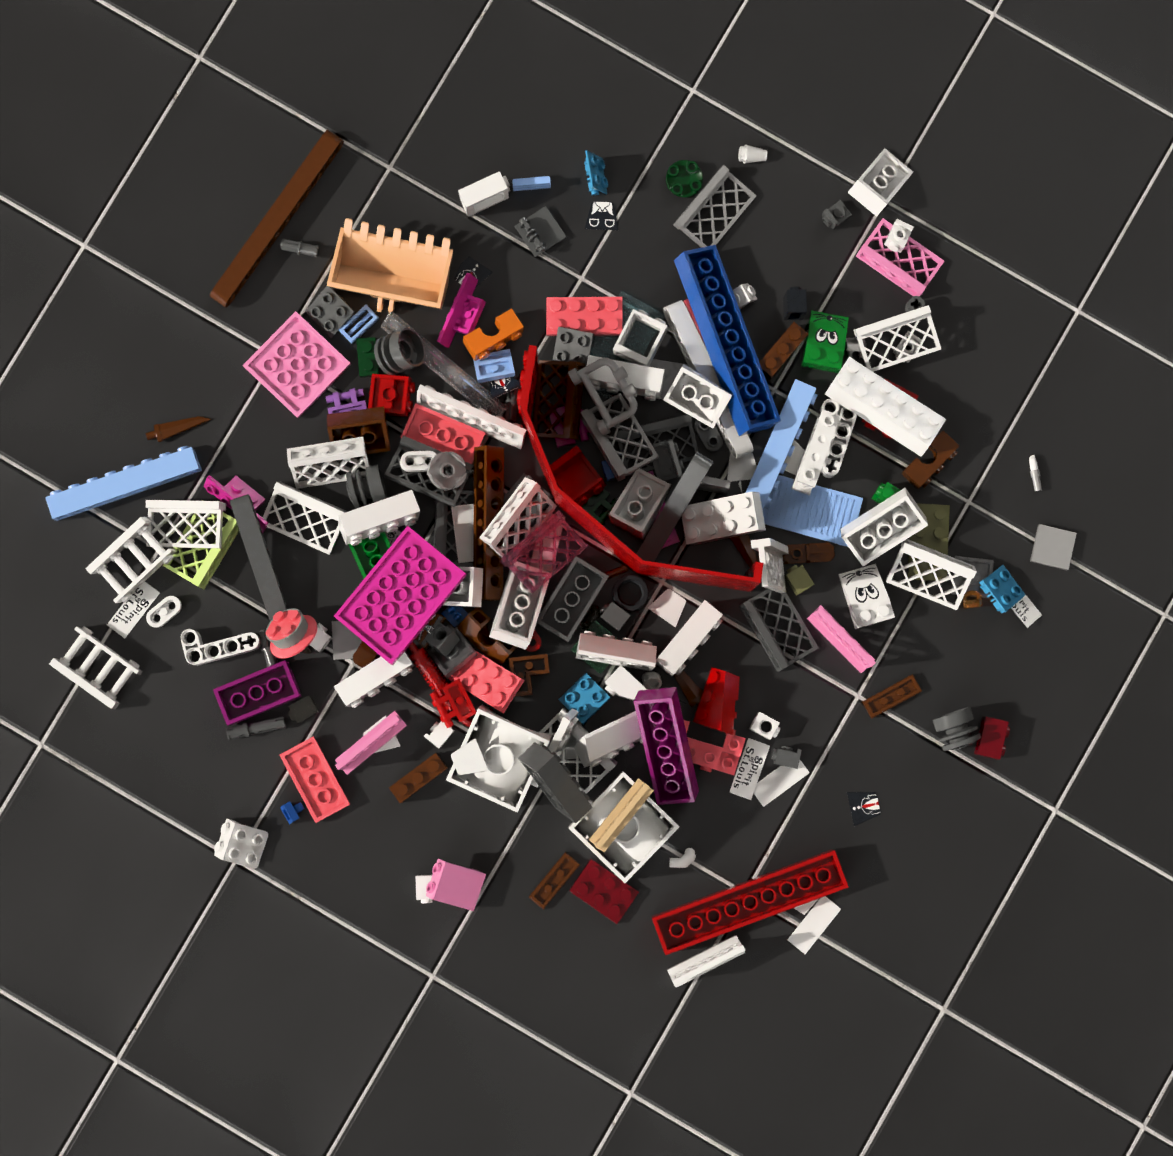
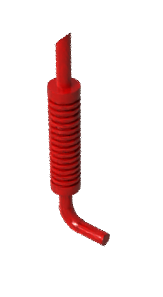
[408,642,493,727]

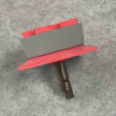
[266,608,318,658]

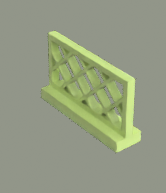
[163,500,239,590]

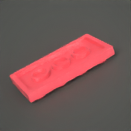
[546,297,623,336]
[400,403,486,465]
[444,651,524,714]
[280,736,350,823]

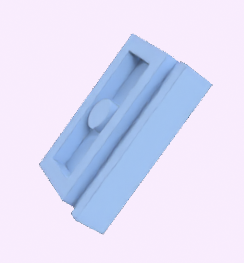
[473,349,515,383]

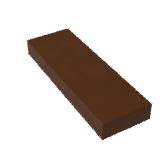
[862,674,922,719]
[529,852,580,910]

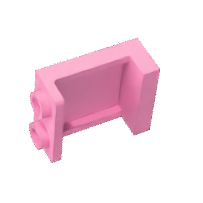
[426,859,486,911]

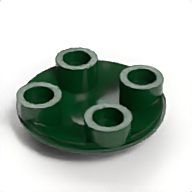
[666,160,703,198]

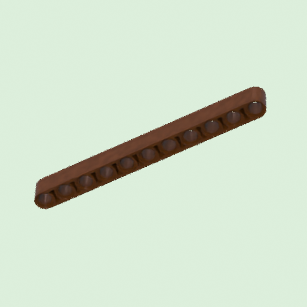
[210,130,344,308]

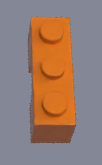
[463,308,524,361]

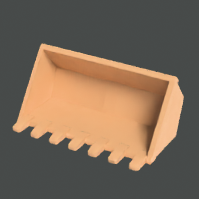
[327,218,453,315]

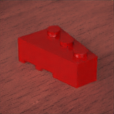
[693,667,740,736]

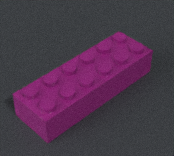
[633,687,699,805]

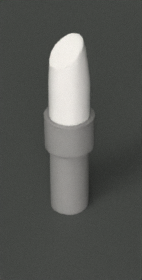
[1029,455,1042,492]

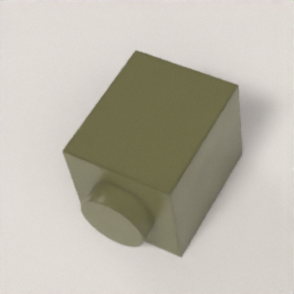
[785,565,815,596]

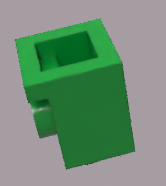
[871,482,900,504]

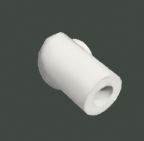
[669,848,696,868]

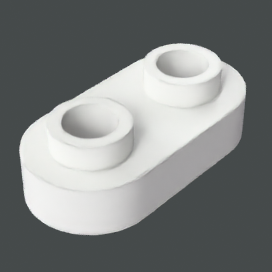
[400,451,436,472]
[146,596,182,628]

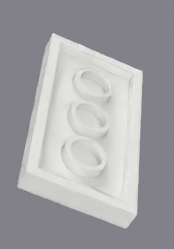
[531,708,579,788]

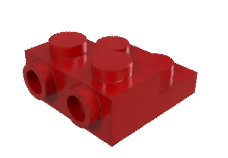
[368,374,415,417]

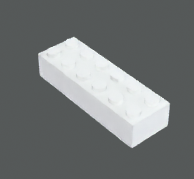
[825,357,946,457]

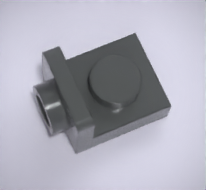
[822,200,852,230]

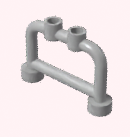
[568,358,637,436]

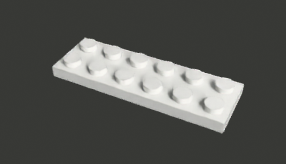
[416,385,526,449]

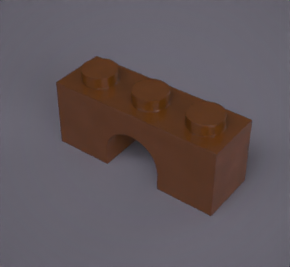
[759,322,808,381]
[901,430,959,489]
[457,607,518,666]
[389,753,448,803]

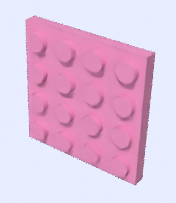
[243,311,351,419]

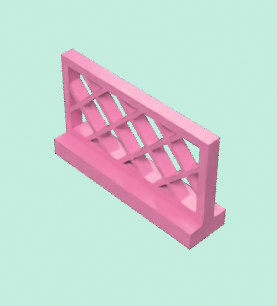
[856,218,944,296]
[807,605,876,673]
[335,711,407,775]

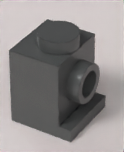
[771,746,802,769]

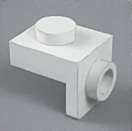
[733,283,757,309]

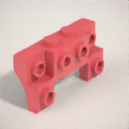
[684,720,746,775]

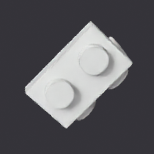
[214,819,268,869]

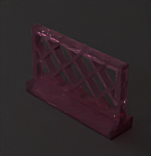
[500,510,588,594]

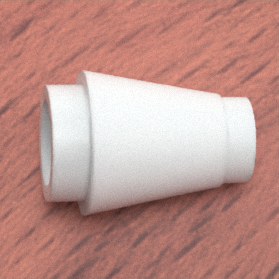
[738,144,767,164]

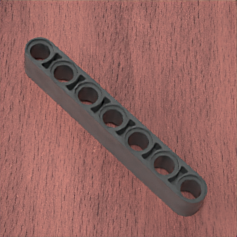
[636,452,714,562]
[230,494,288,621]

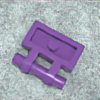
[325,388,367,414]

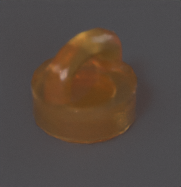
[963,590,982,608]

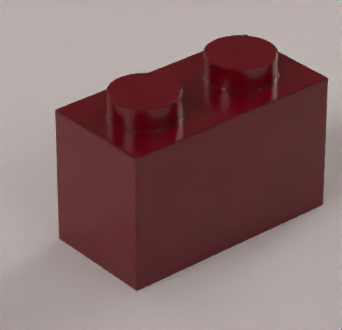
[974,716,1010,760]

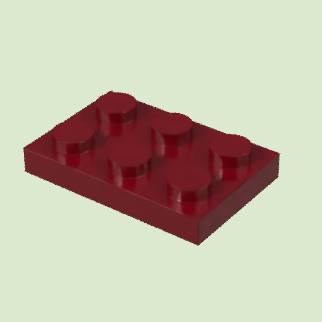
[569,859,639,924]

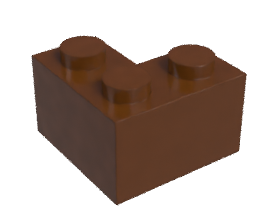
[509,654,550,697]

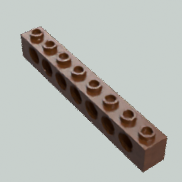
[473,445,504,601]

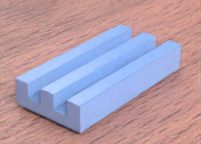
[512,176,551,191]
[339,304,379,344]

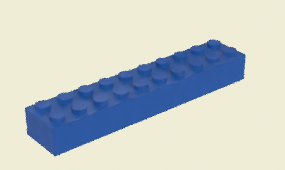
[674,245,781,436]

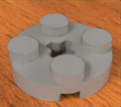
[427,451,467,491]

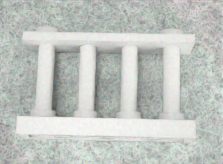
[791,409,840,495]
[85,517,177,603]
[49,626,143,709]

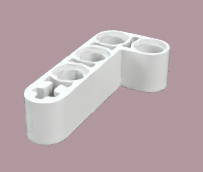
[820,399,857,478]
[181,629,262,666]

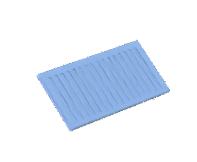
[763,475,863,547]

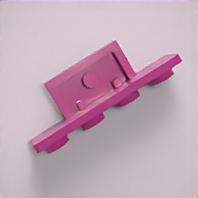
[437,273,486,348]
[204,475,268,533]

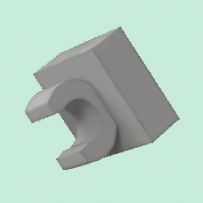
[845,338,866,358]

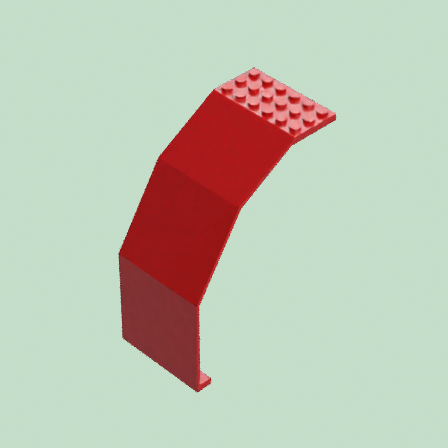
[517,345,764,592]

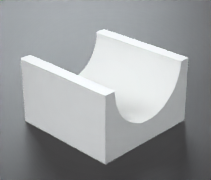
[446,705,552,813]
[568,771,680,883]

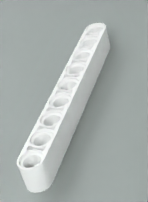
[663,300,753,459]

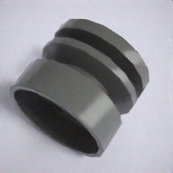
[374,328,425,375]
[346,464,388,509]
[932,707,982,751]

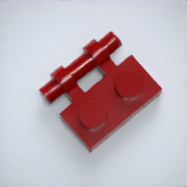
[430,679,476,728]

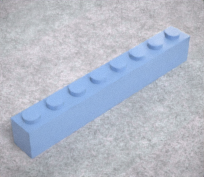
[745,379,818,516]
[45,446,202,521]

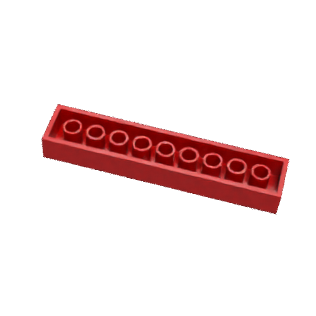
[651,849,848,955]

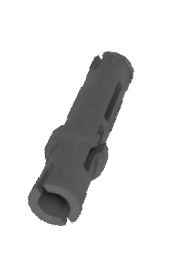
[226,716,286,740]

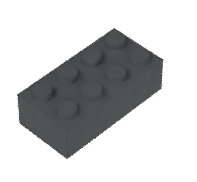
[537,556,609,643]
[518,742,593,824]

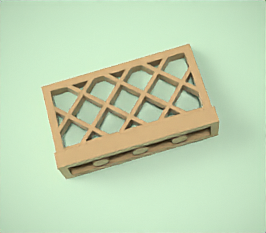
[589,778,653,852]

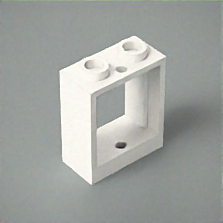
[458,171,510,217]
[613,309,668,366]

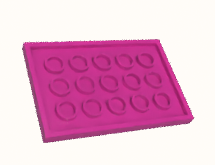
[334,526,467,665]

